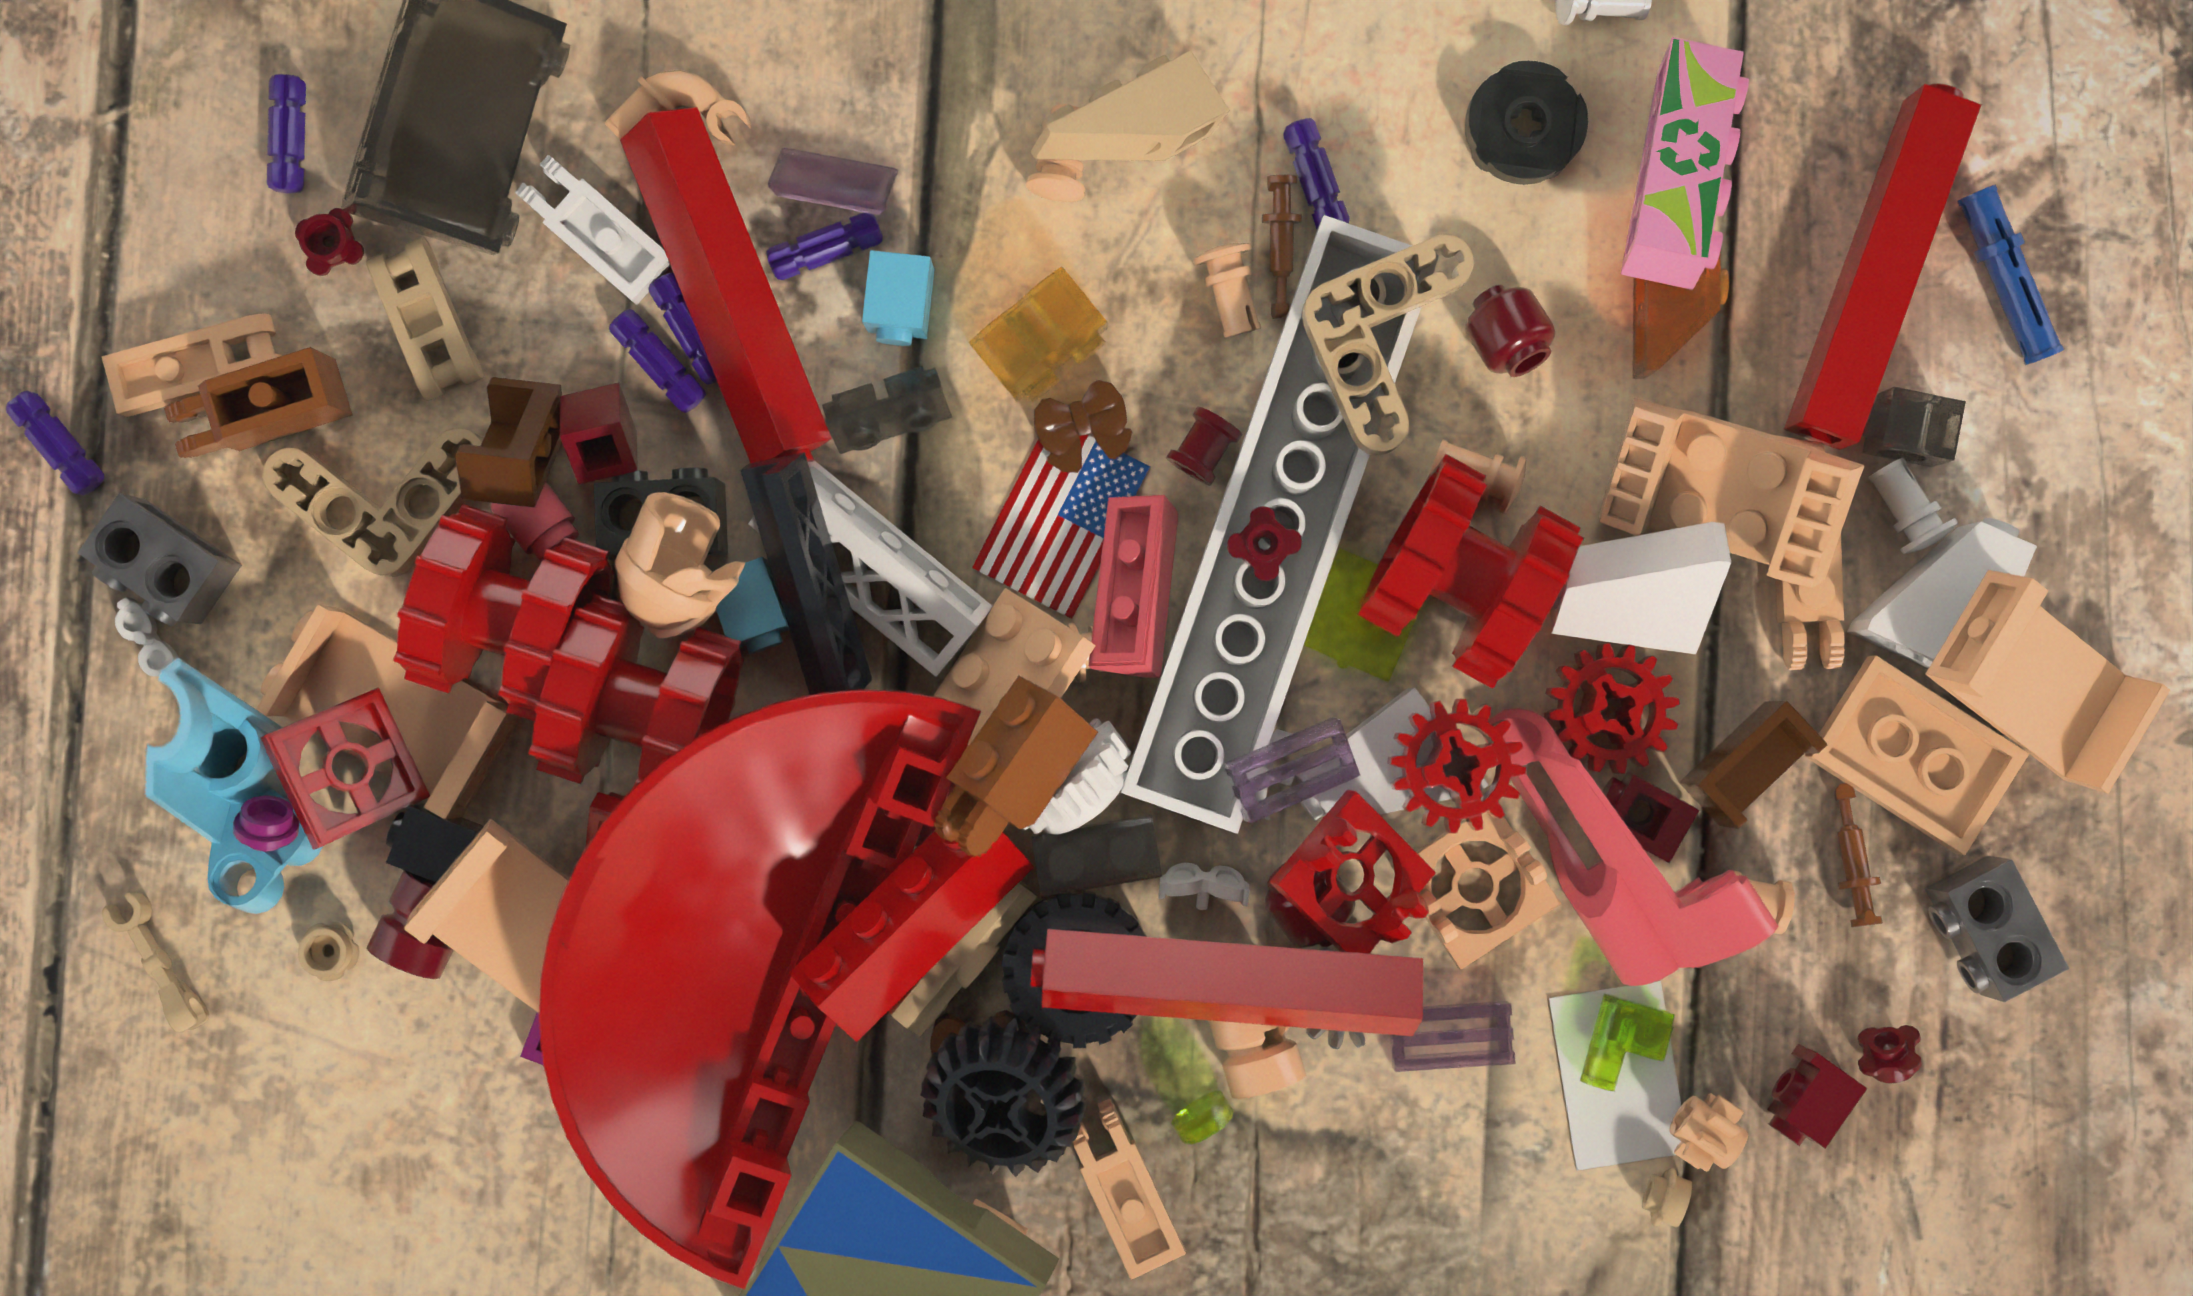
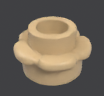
[298,922,359,981]
[1642,1168,1692,1227]

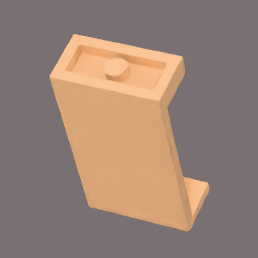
[1925,570,2170,794]
[256,604,520,820]
[404,819,569,1013]

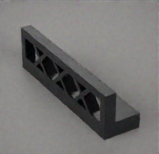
[740,452,873,695]

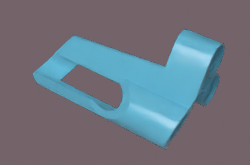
[145,658,323,914]

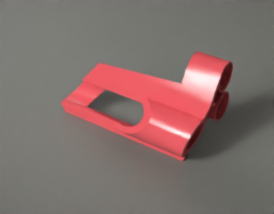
[1482,708,1779,986]

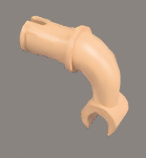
[604,70,751,145]

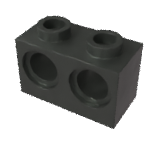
[594,468,728,560]

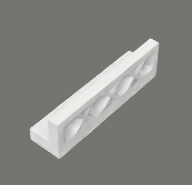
[748,460,993,676]

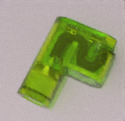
[1580,993,1675,1092]

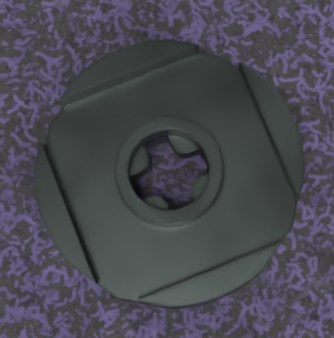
[1465,61,1588,185]

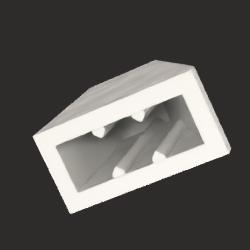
[1847,518,2037,668]
[1550,522,1731,654]
[1293,688,1489,821]

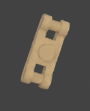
[366,237,484,401]

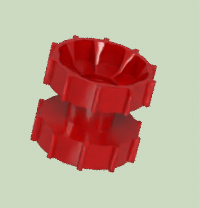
[1357,454,1584,689]
[393,504,615,721]
[528,594,744,786]

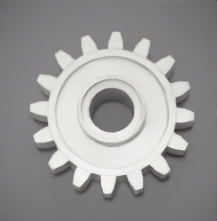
[1023,718,1131,834]

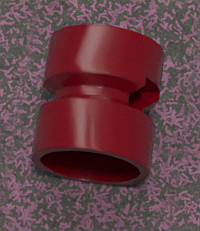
[366,870,453,979]

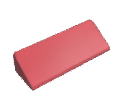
[1088,495,1178,678]

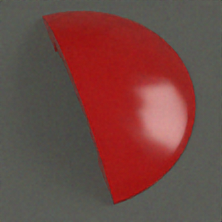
[539,689,981,1290]

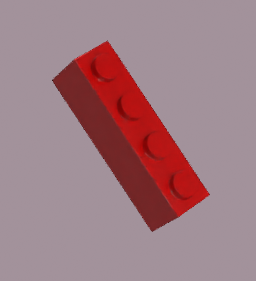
[789,831,1034,1042]

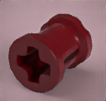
[1166,406,1243,486]

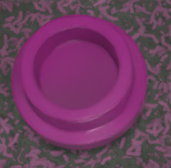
[233,795,299,851]

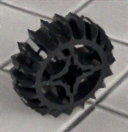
[920,1015,1086,1177]

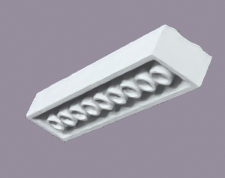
[1120,215,1439,834]

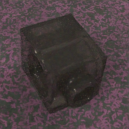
[1862,387,1966,468]

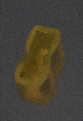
[969,266,1108,403]

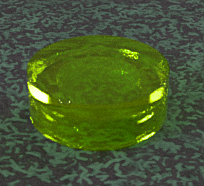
[1171,1091,1234,1145]

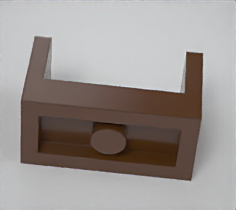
[455,377,562,508]
[1679,701,1828,829]

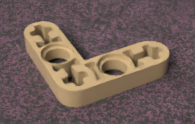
[1302,234,1474,455]
[262,428,484,577]

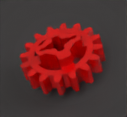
[1544,643,1680,774]
[1387,698,1526,834]

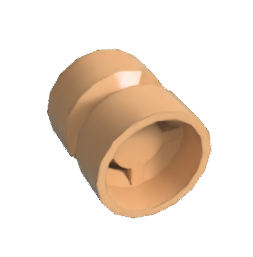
[1209,1021,1307,1099]

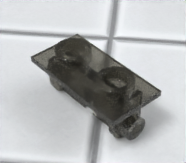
[822,365,952,454]

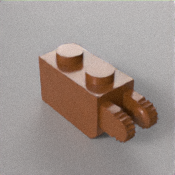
[164,347,353,458]
[934,676,1098,857]

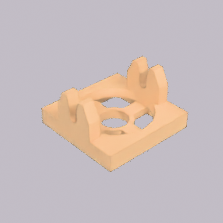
[1392,812,1561,970]

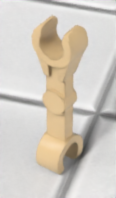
[102,892,209,1032]

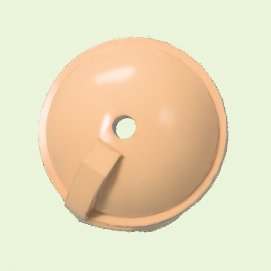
[615,492,745,639]

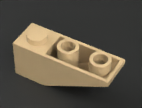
[1030,50,1230,161]

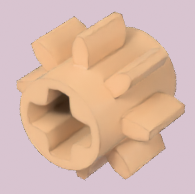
[1669,1093,1748,1172]

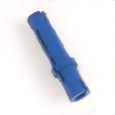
[1957,184,2064,365]

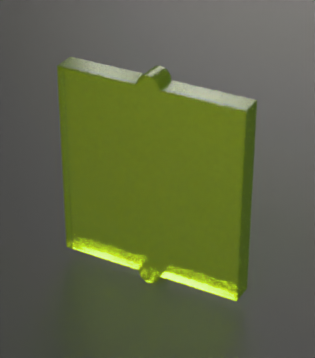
[1303,548,1421,683]

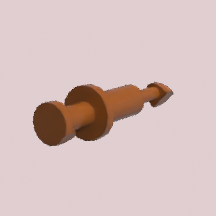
[1262,175,1302,319]
[1835,783,1883,927]

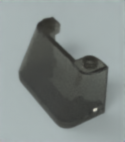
[341,0,570,255]

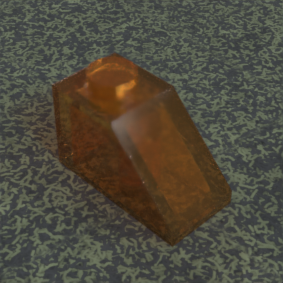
[1633,251,1729,379]

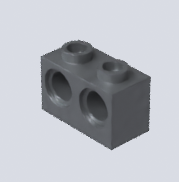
[77,493,242,626]
[1925,856,2070,1002]

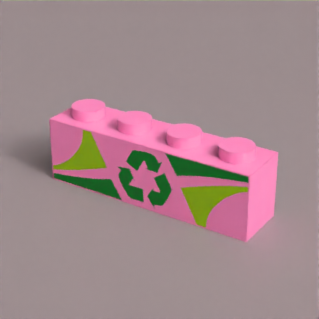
[1621,37,1749,290]

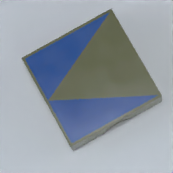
[739,1120,1059,1296]

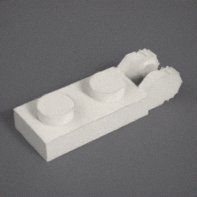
[515,155,671,305]

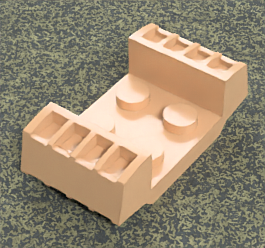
[1599,398,1864,588]

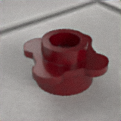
[295,208,364,276]
[1227,506,1302,581]
[1857,1025,1922,1084]

